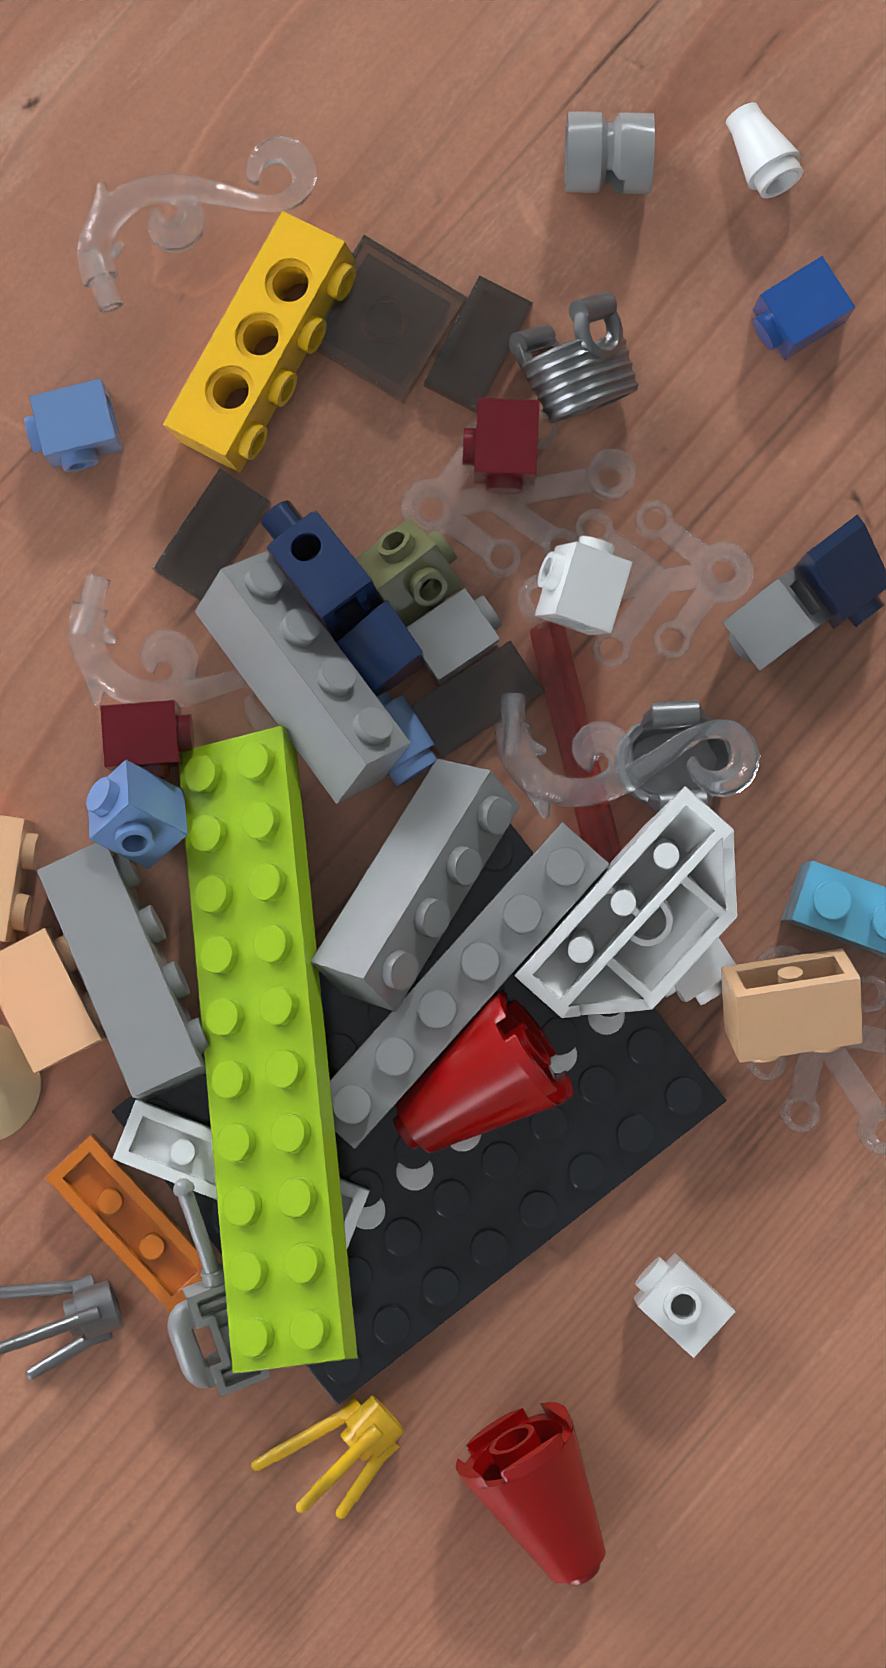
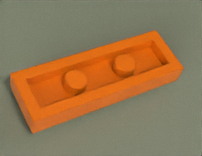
[45,1133,203,1312]

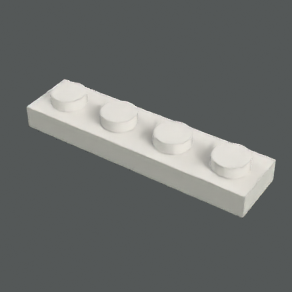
[112,1099,370,1248]

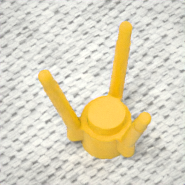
[251,1395,406,1519]

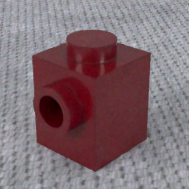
[462,398,540,494]
[100,700,194,779]

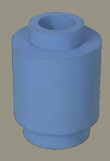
[377,692,437,787]

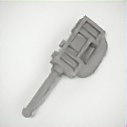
[167,1178,271,1397]

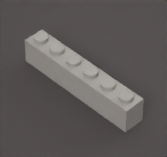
[330,822,610,1149]

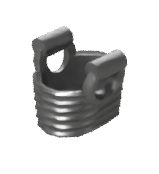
[508,292,639,424]
[615,699,738,813]

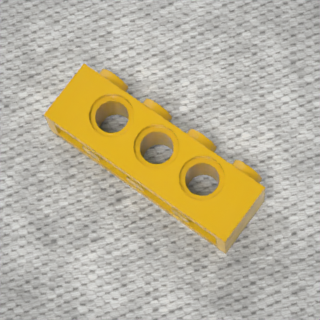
[163,211,357,473]

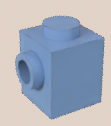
[24,378,123,472]
[86,760,188,869]

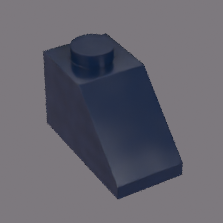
[790,514,886,629]
[336,600,424,697]

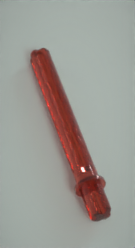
[530,622,621,864]

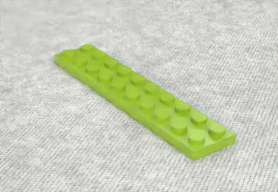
[179,726,358,1373]

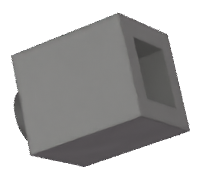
[722,568,832,671]
[406,588,503,687]

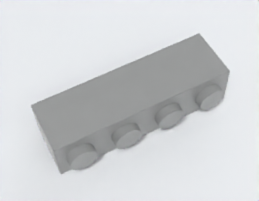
[195,551,411,804]
[311,759,520,1012]
[37,843,209,1101]

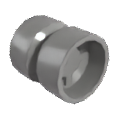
[564,111,655,194]

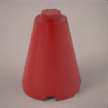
[393,991,573,1153]
[456,1402,606,1586]

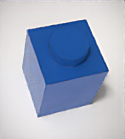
[752,256,855,360]

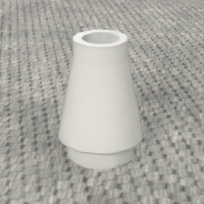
[726,102,804,198]

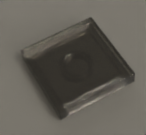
[316,235,467,404]

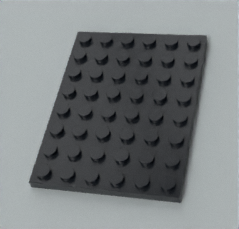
[112,823,727,1406]

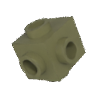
[356,517,463,627]

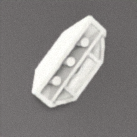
[515,786,737,1018]

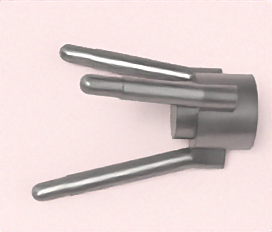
[0,1274,124,1380]

